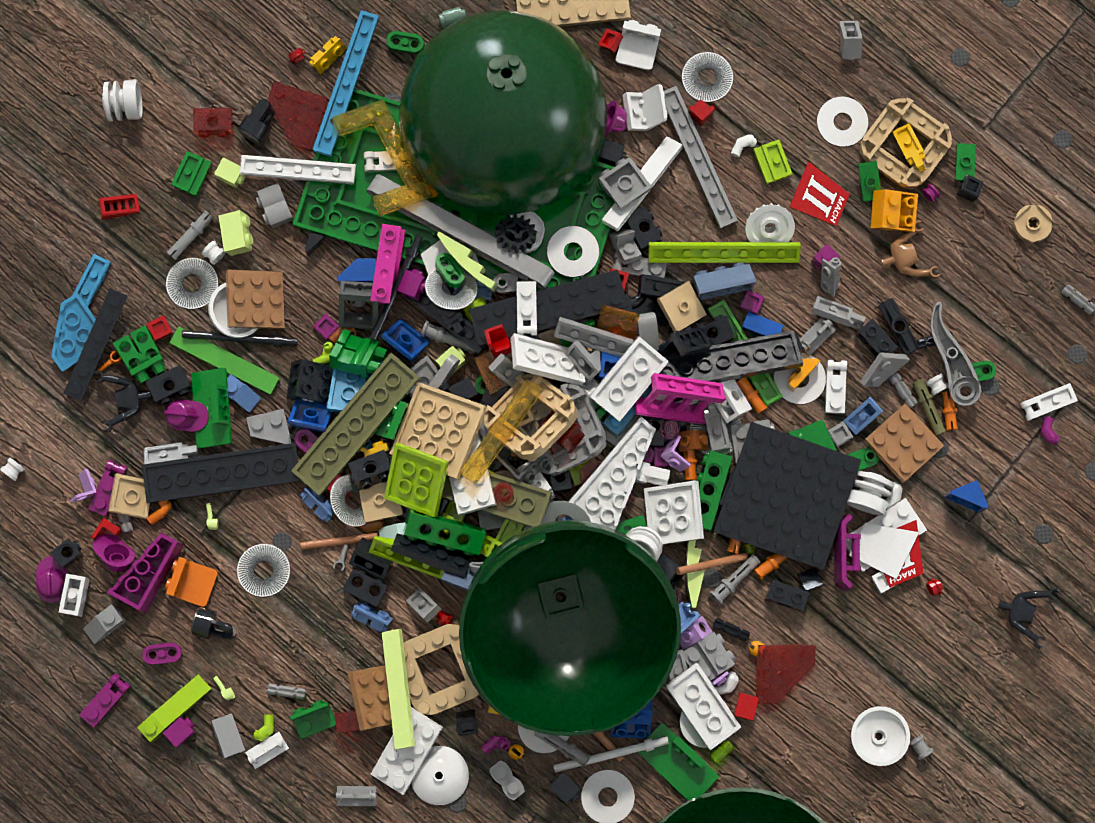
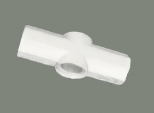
[635,462,670,486]

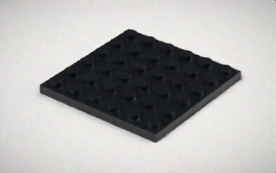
[713,422,861,570]

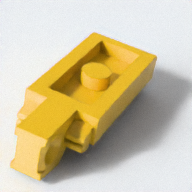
[892,123,926,172]

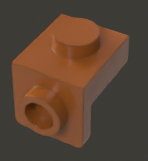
[678,430,708,451]

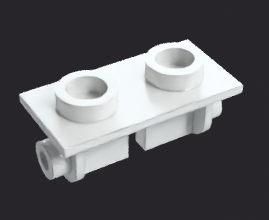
[245,732,289,769]

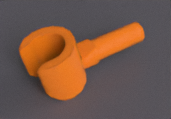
[97,351,122,372]

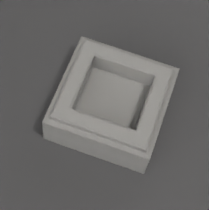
[828,421,853,448]

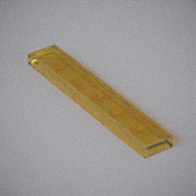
[460,379,543,484]

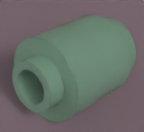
[438,7,467,29]

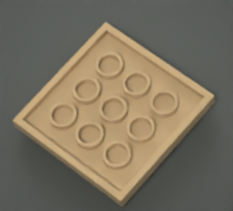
[389,382,488,480]

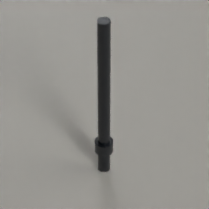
[369,235,423,341]
[182,330,297,347]

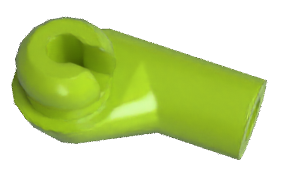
[313,342,334,364]
[253,715,274,741]

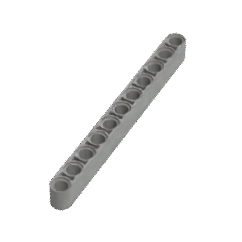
[366,174,555,289]

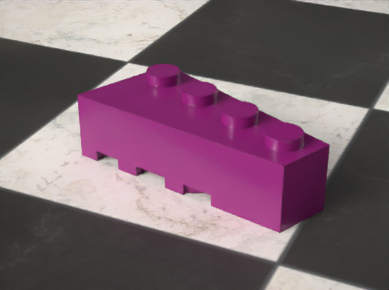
[106,533,183,613]

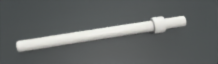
[554,737,669,773]

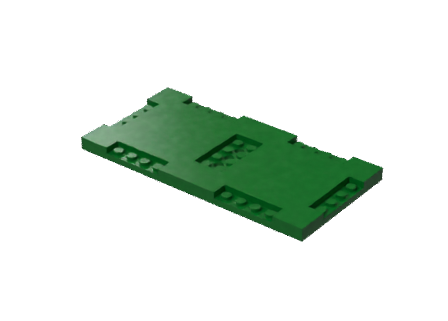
[292,89,615,294]

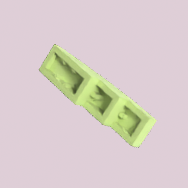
[437,232,498,292]
[686,540,705,609]

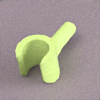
[206,503,219,530]
[213,676,235,700]

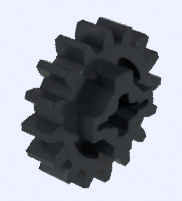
[495,214,537,254]

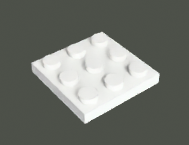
[644,480,704,545]

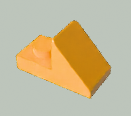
[787,358,820,392]

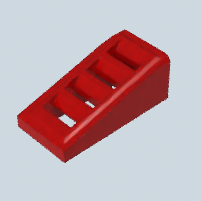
[98,194,140,220]

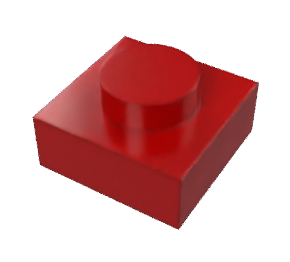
[598,29,624,53]
[147,315,173,342]

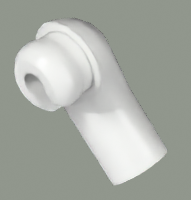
[885,481,903,510]
[714,672,739,695]

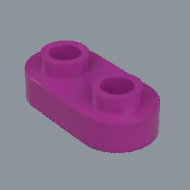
[295,429,318,453]
[142,643,182,665]

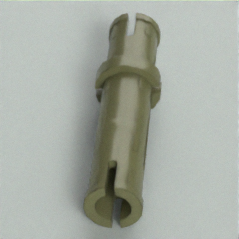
[912,379,946,436]

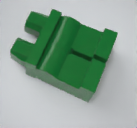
[113,325,166,385]
[329,329,388,378]

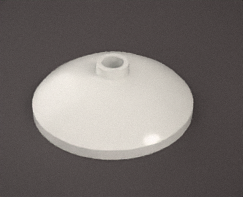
[208,283,257,338]
[851,707,910,766]
[411,746,469,805]

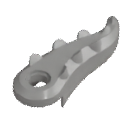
[931,302,982,407]

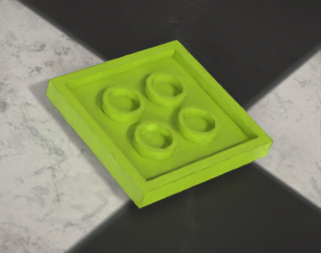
[384,443,449,517]

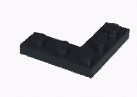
[638,274,694,335]

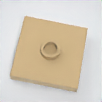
[657,281,707,332]
[108,473,150,520]
[359,482,404,523]

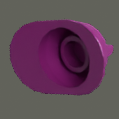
[605,100,627,138]
[164,400,209,432]
[93,534,135,573]
[36,556,67,603]

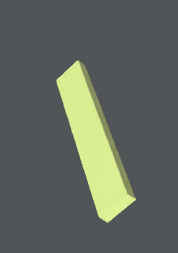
[382,629,415,750]

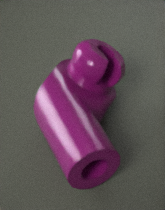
[1041,417,1060,445]
[481,736,510,754]

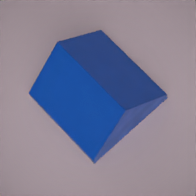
[381,319,430,365]
[288,399,333,434]
[944,480,988,513]

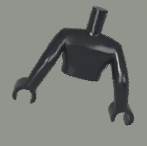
[94,371,152,433]
[998,588,1060,649]

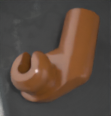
[328,327,357,345]
[357,520,384,533]

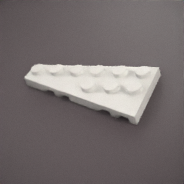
[568,417,656,529]

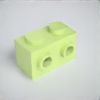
[219,210,253,256]

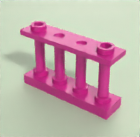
[370,224,406,306]
[634,373,726,424]

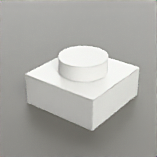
[871,571,894,594]

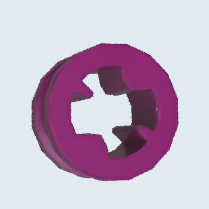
[922,184,940,203]

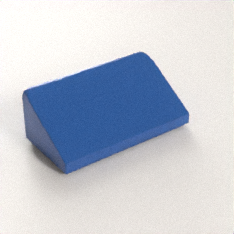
[742,311,784,337]

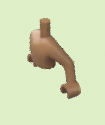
[881,220,941,279]

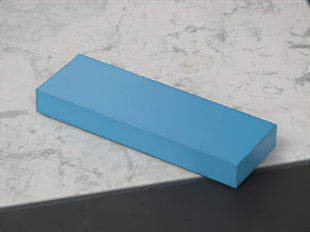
[73,254,111,308]

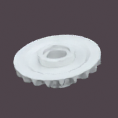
[745,203,795,242]

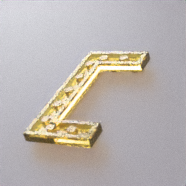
[331,99,432,216]

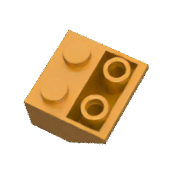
[870,189,918,232]

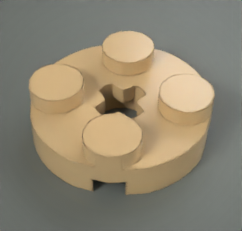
[1013,205,1052,244]

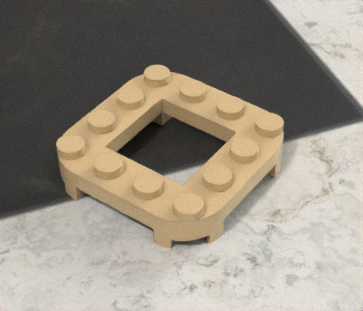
[860,98,952,190]
[484,374,578,462]
[404,624,480,715]

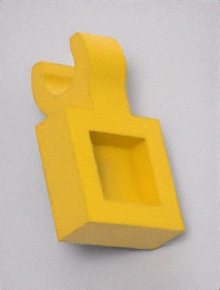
[359,440,391,457]

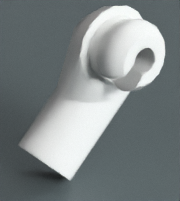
[731,134,757,157]

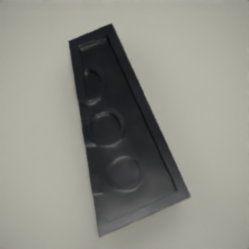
[390,533,471,578]

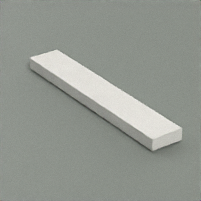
[602,137,683,231]
[240,155,356,184]

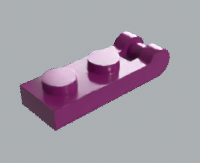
[88,460,128,517]
[79,673,130,728]

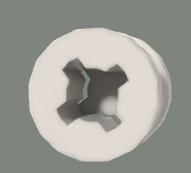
[202,241,225,265]
[926,373,949,396]
[0,457,25,481]

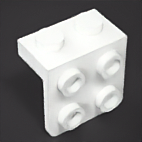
[616,20,661,70]
[623,84,667,131]

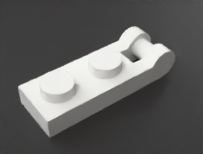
[364,150,414,173]
[517,281,537,335]
[825,360,847,414]
[1020,383,1078,421]

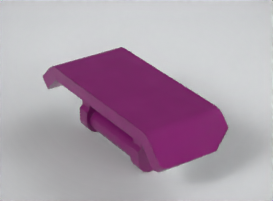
[834,514,861,591]

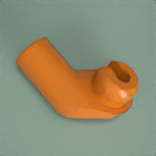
[147,501,171,525]

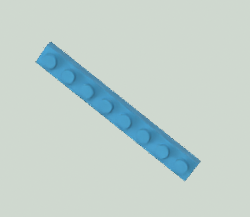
[313,10,379,157]

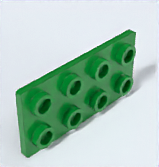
[191,368,232,449]
[637,723,719,801]

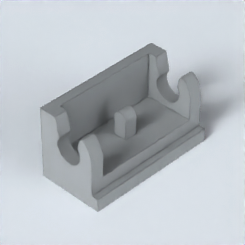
[210,713,245,759]

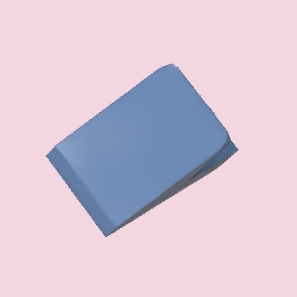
[227,374,261,413]
[843,397,883,435]

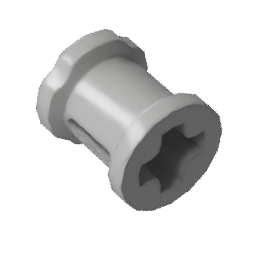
[909,734,934,760]

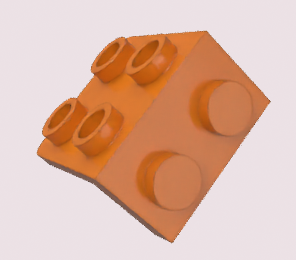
[165,557,218,607]

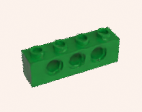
[697,450,732,532]
[404,509,486,556]

